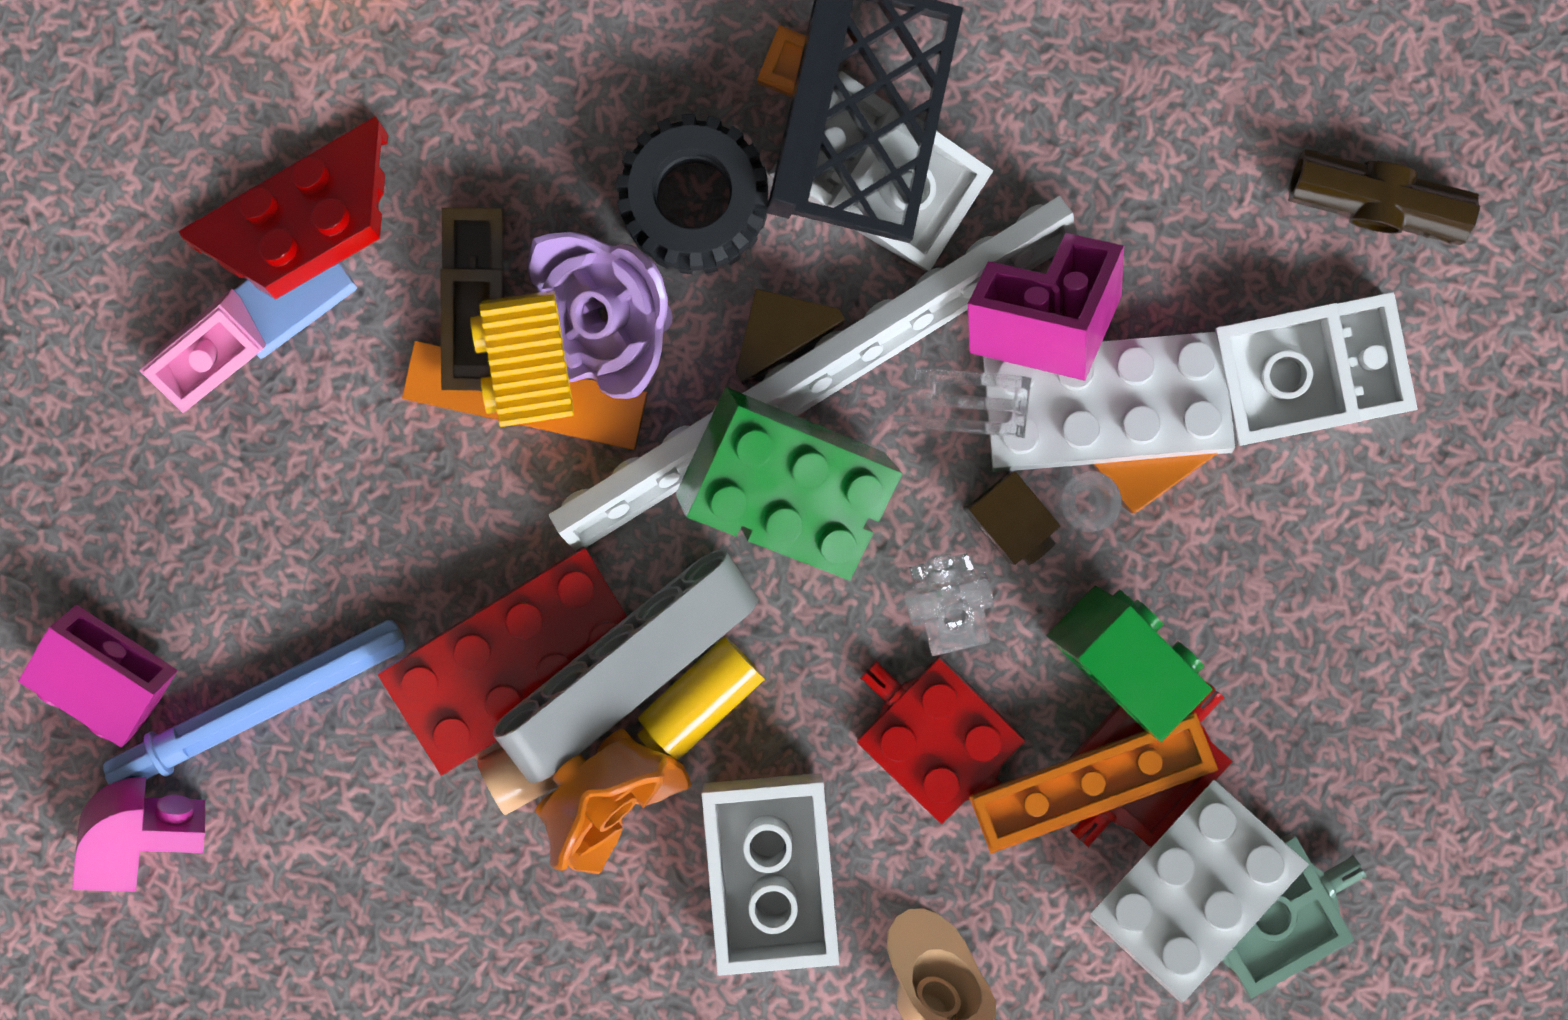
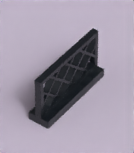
[766,0,964,243]

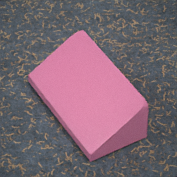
[139,288,266,413]

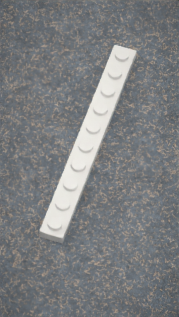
[549,196,1077,551]

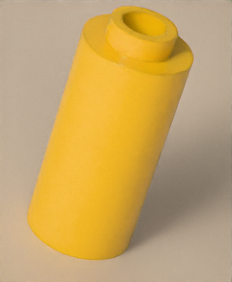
[637,636,765,760]

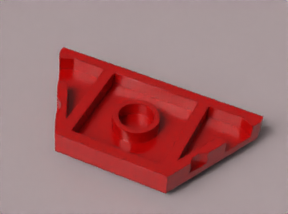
[179,116,389,300]

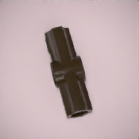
[1288,149,1480,246]

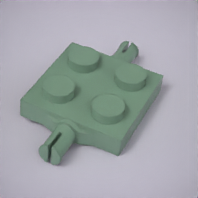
[1222,833,1367,999]

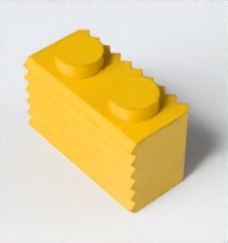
[470,290,574,427]

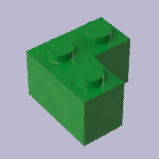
[1046,585,1213,742]

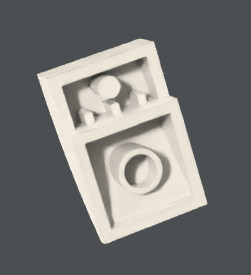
[769,71,993,272]
[1215,292,1418,446]

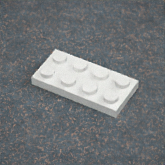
[983,332,1235,472]

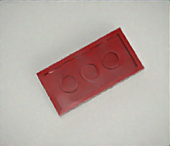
[377,546,627,776]

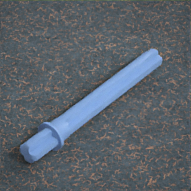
[103,620,406,785]

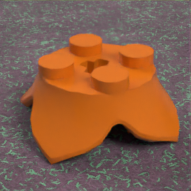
[535,728,692,874]

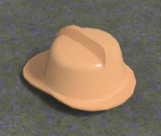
[887,908,996,1020]

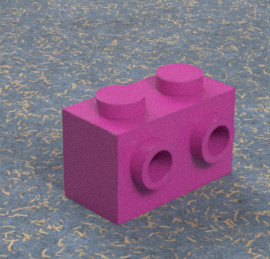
[18,605,178,748]

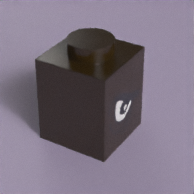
[964,471,1061,566]

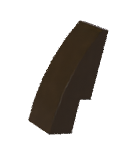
[440,208,505,391]

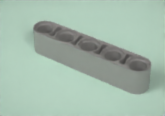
[492,549,759,783]

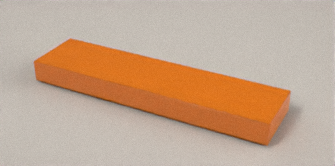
[402,341,648,451]
[969,712,1218,854]

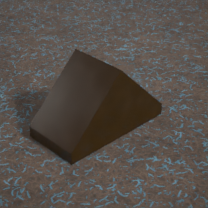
[736,289,845,385]

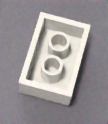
[702,773,839,976]
[1090,780,1309,1003]

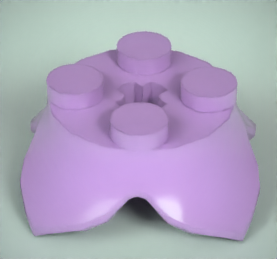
[527,232,673,399]

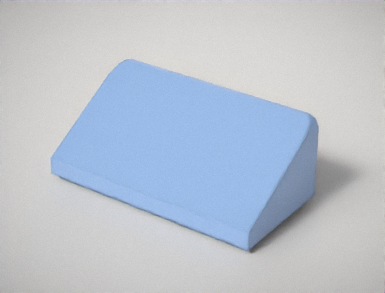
[234,261,357,359]

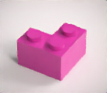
[968,233,1124,381]

